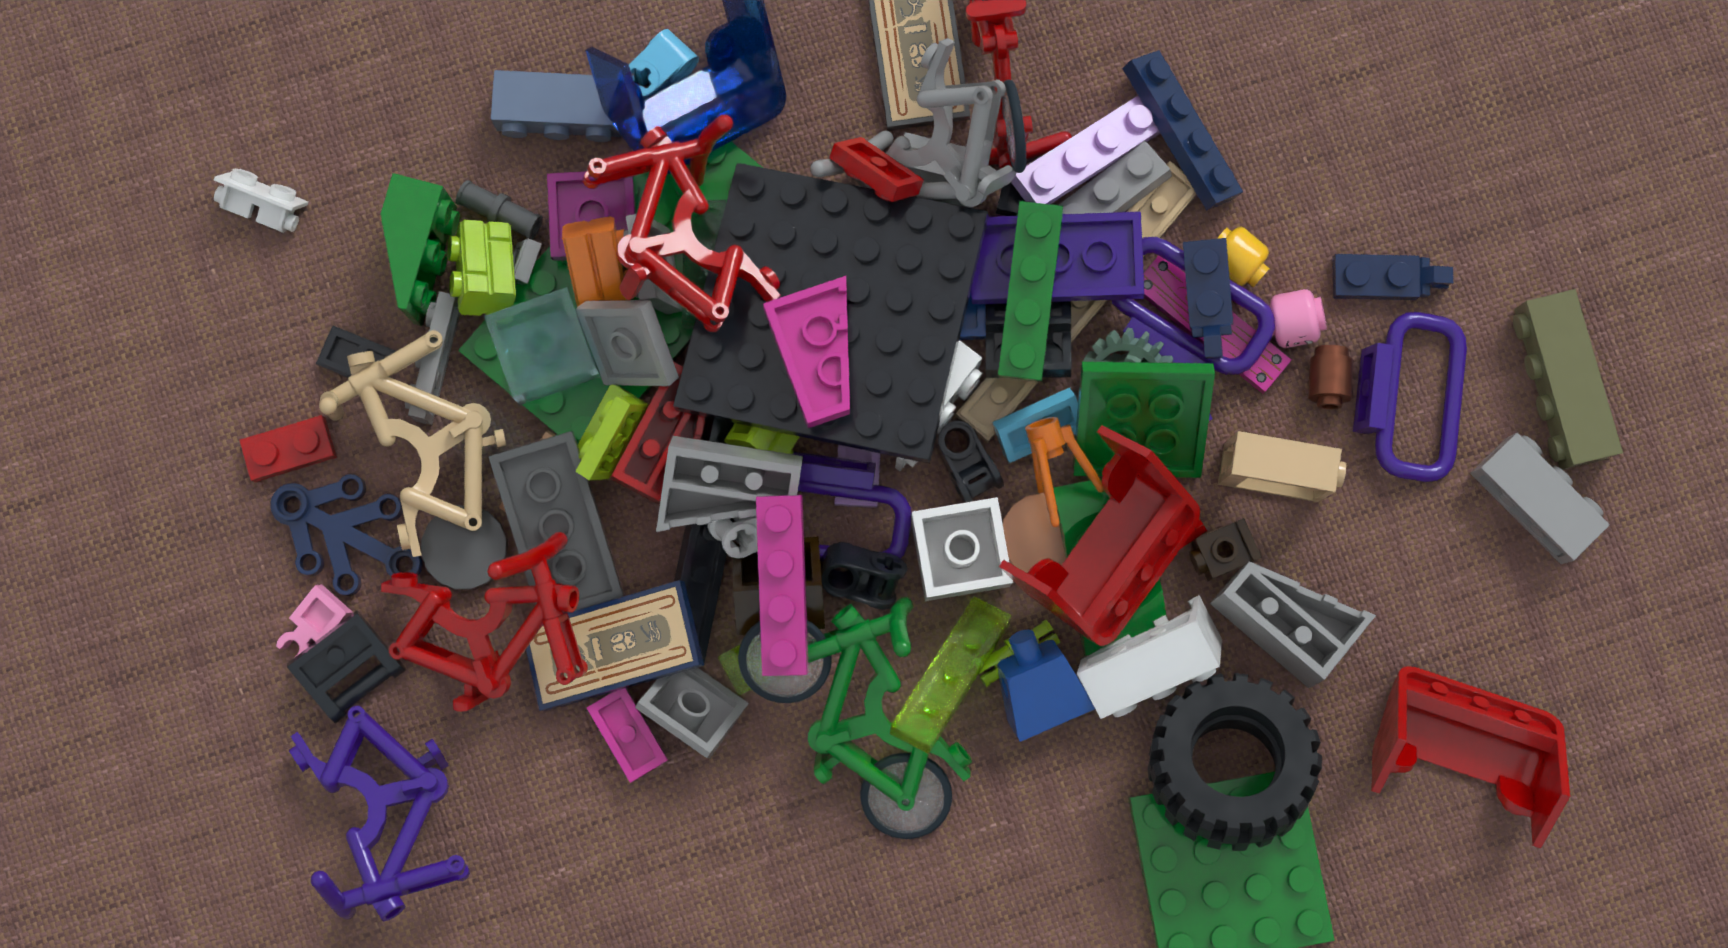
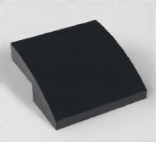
[986,301,1072,378]

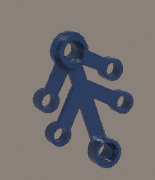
[271,474,423,596]

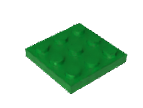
[1073,362,1215,478]

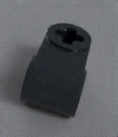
[936,421,1004,503]
[821,542,908,610]

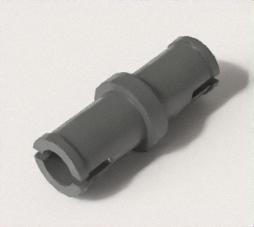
[456,180,543,240]

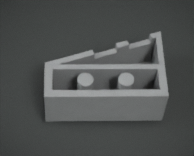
[656,436,803,532]
[1210,561,1376,688]

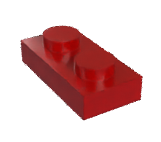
[829,137,924,202]
[239,415,337,482]

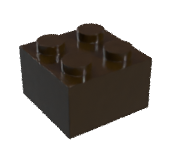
[733,536,825,636]

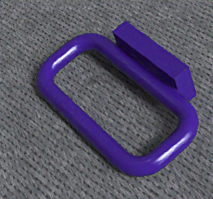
[1111,237,1275,375]
[1353,312,1467,482]
[793,452,912,568]

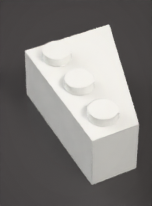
[1077,595,1222,719]

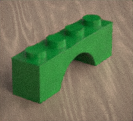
[998,201,1063,382]

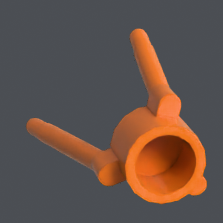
[1025,417,1104,527]

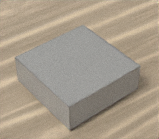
[513,238,542,285]

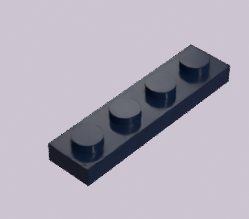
[1122,50,1243,211]

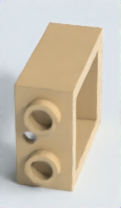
[1218,431,1346,502]

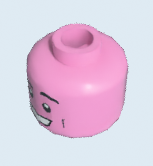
[1270,289,1327,348]

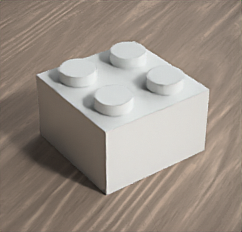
[911,497,1013,601]

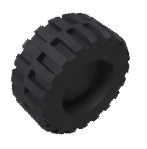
[1148,673,1322,851]

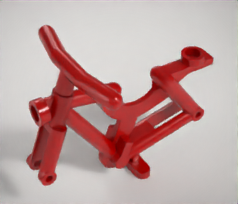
[583,114,781,332]
[381,532,588,712]

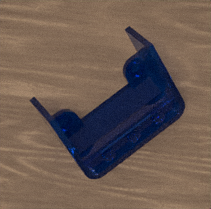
[585,0,787,175]

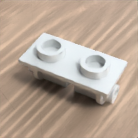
[214,169,308,233]

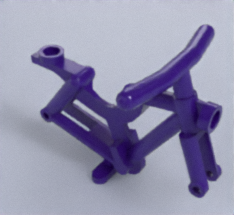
[289,706,470,921]

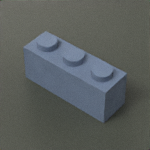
[491,70,625,142]

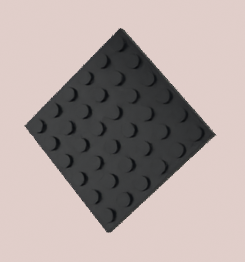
[673,163,988,464]

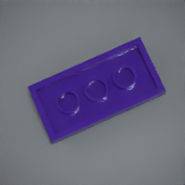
[971,212,1144,304]

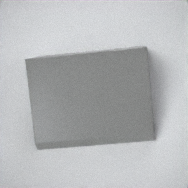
[635,668,749,759]

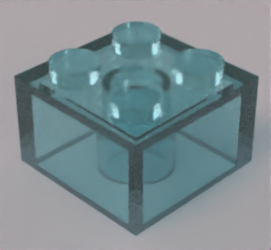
[484,287,601,405]

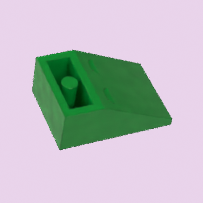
[380,173,460,326]

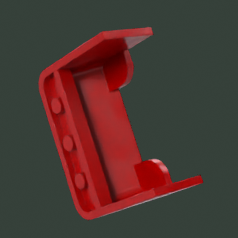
[999,425,1200,646]
[1371,666,1570,848]

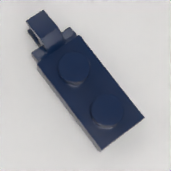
[1183,238,1233,359]
[1332,254,1454,300]

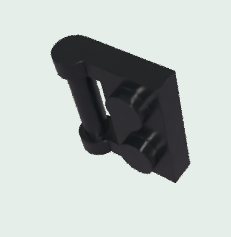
[287,610,406,723]

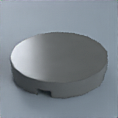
[421,505,508,590]

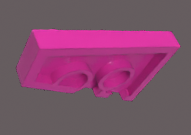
[763,276,850,428]

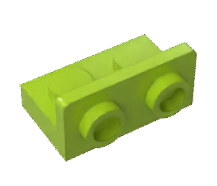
[575,385,649,481]

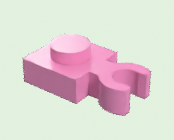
[276,584,353,658]

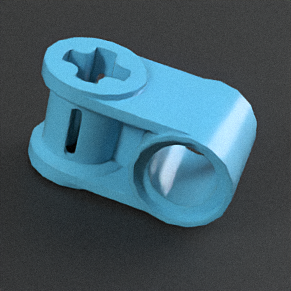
[621,29,699,111]

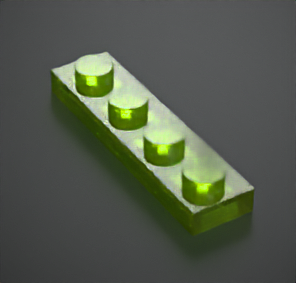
[890,596,1012,754]

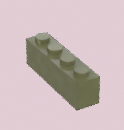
[1513,289,1623,470]

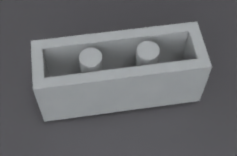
[1470,433,1610,564]

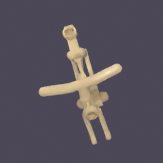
[319,330,506,557]

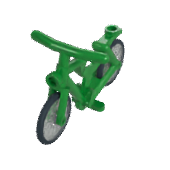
[738,597,972,839]

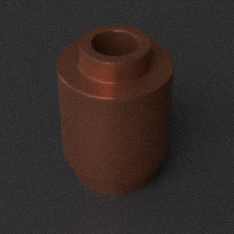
[1308,345,1353,410]

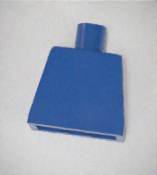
[997,629,1095,742]

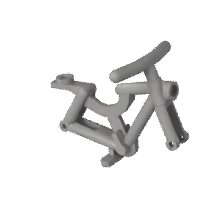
[810,38,1016,207]

